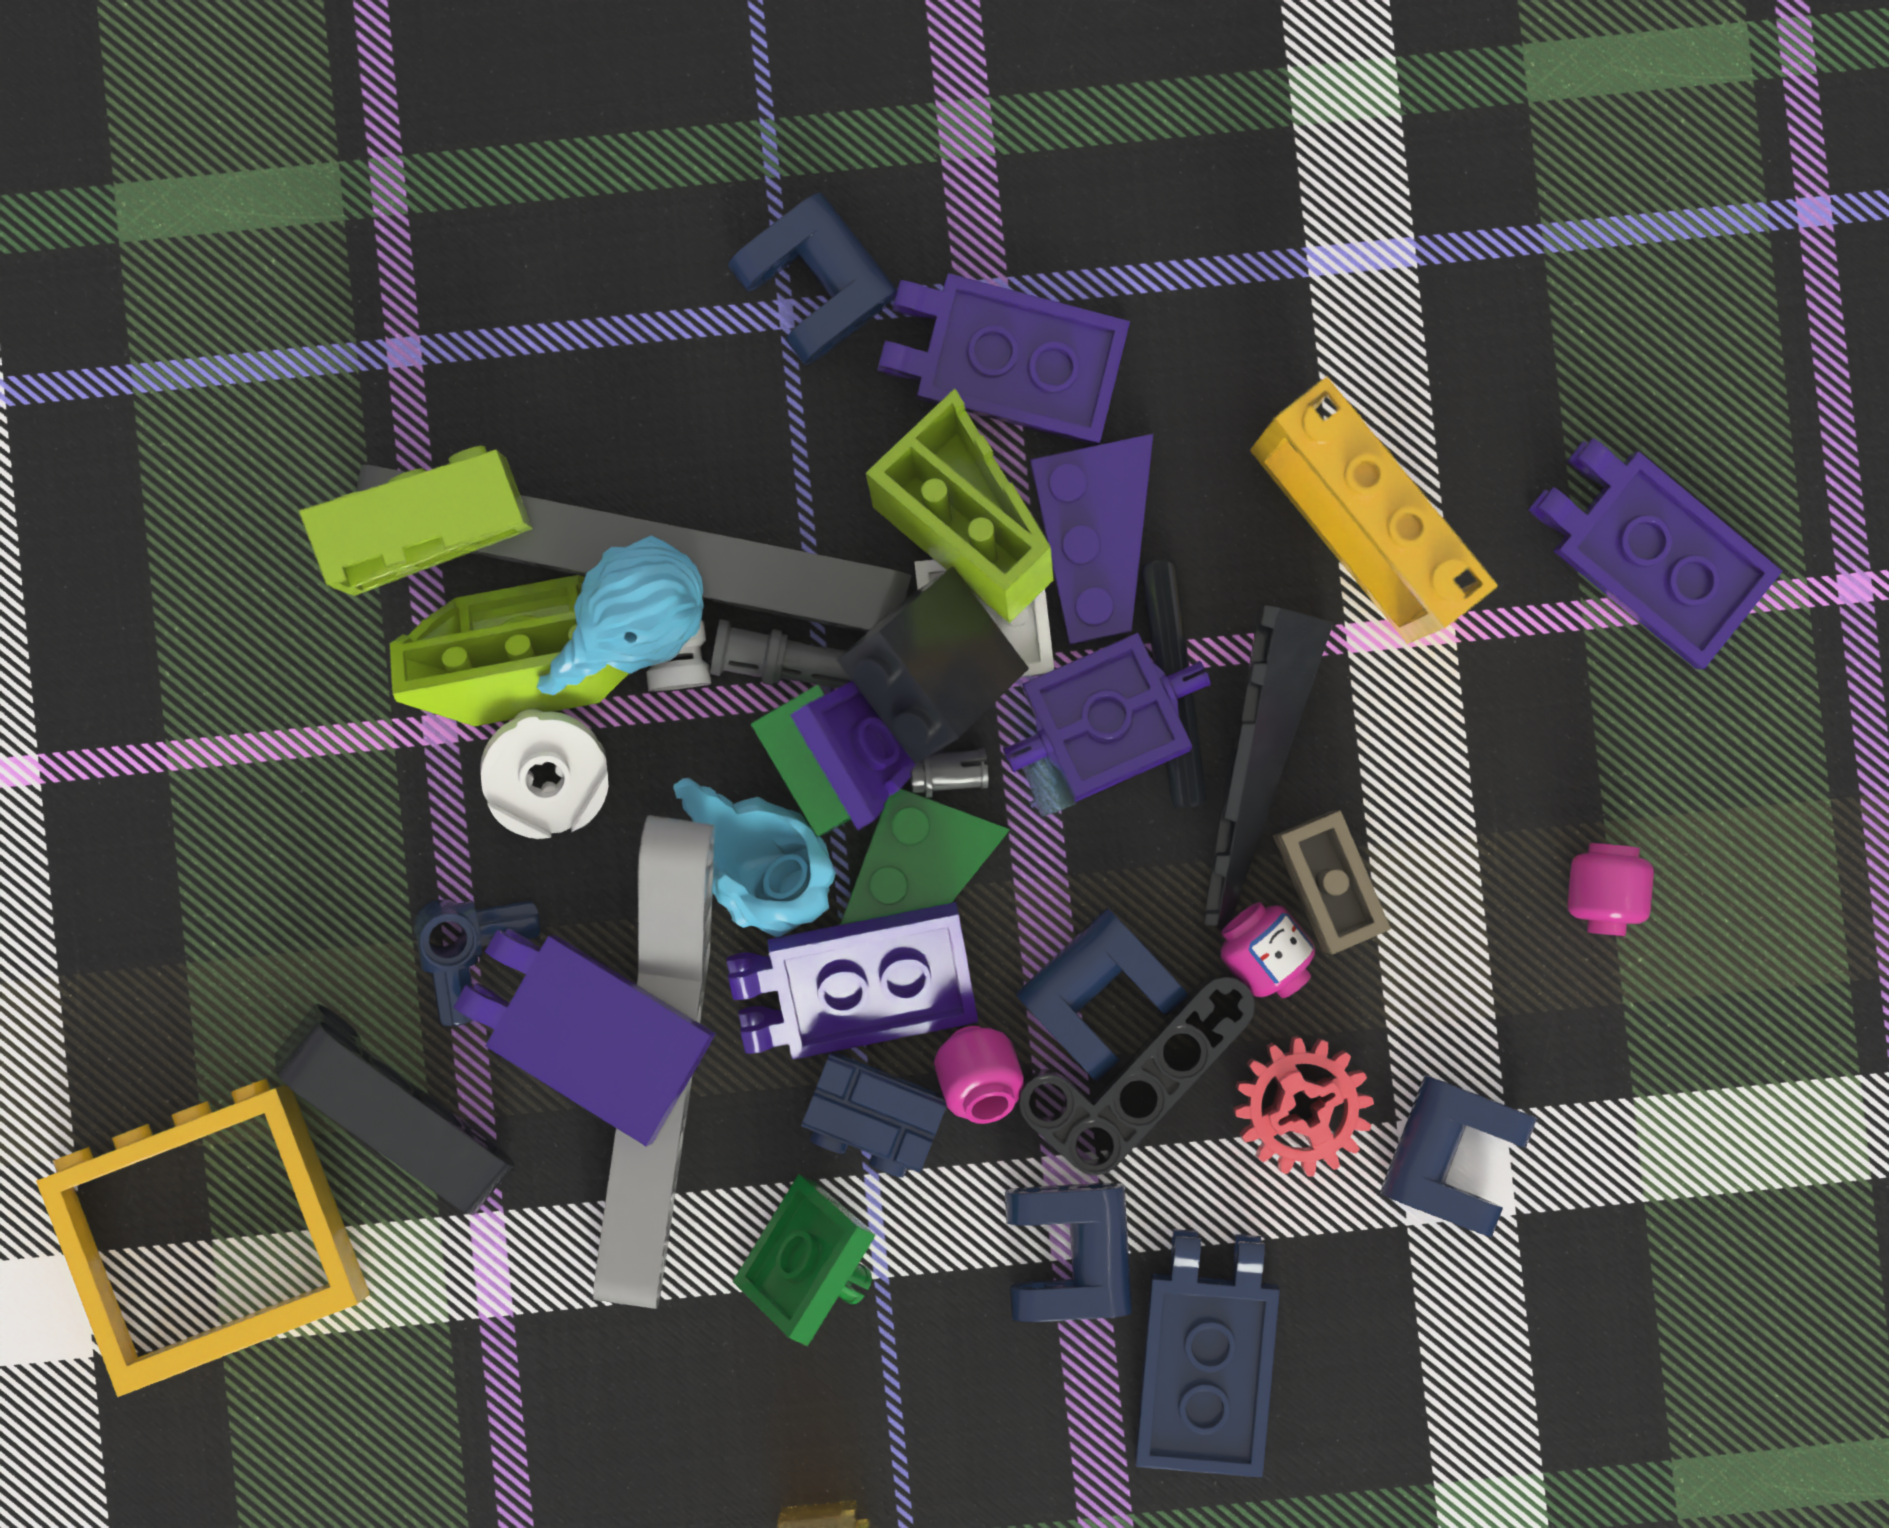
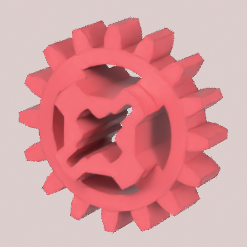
[1233,1036,1374,1177]

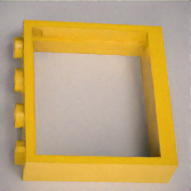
[1250,376,1498,644]
[36,1078,370,1397]

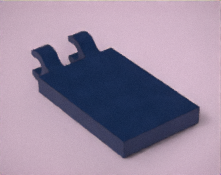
[1135,1229,1280,1478]

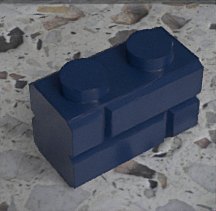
[801,1052,947,1178]

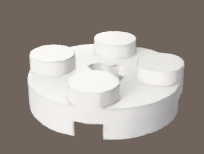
[480,709,609,839]

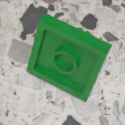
[732,1174,876,1347]

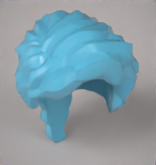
[537,535,704,695]
[673,778,836,937]

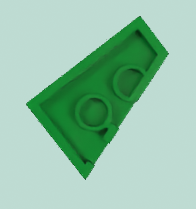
[840,789,1010,925]

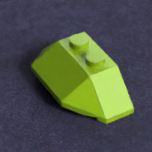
[390,575,629,727]

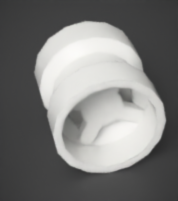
[646,620,711,691]

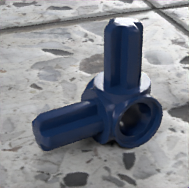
[414,899,540,1026]

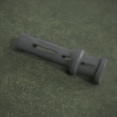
[710,619,852,689]

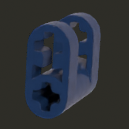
[728,192,898,366]
[1015,908,1189,1082]
[1380,1075,1537,1237]
[1005,1183,1132,1322]

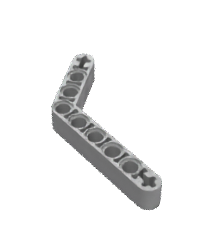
[593,816,715,1309]

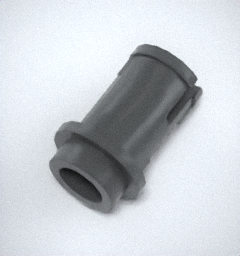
[910,748,988,798]

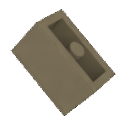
[1273,810,1391,954]

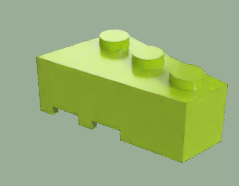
[866,388,1054,623]
[299,446,533,596]

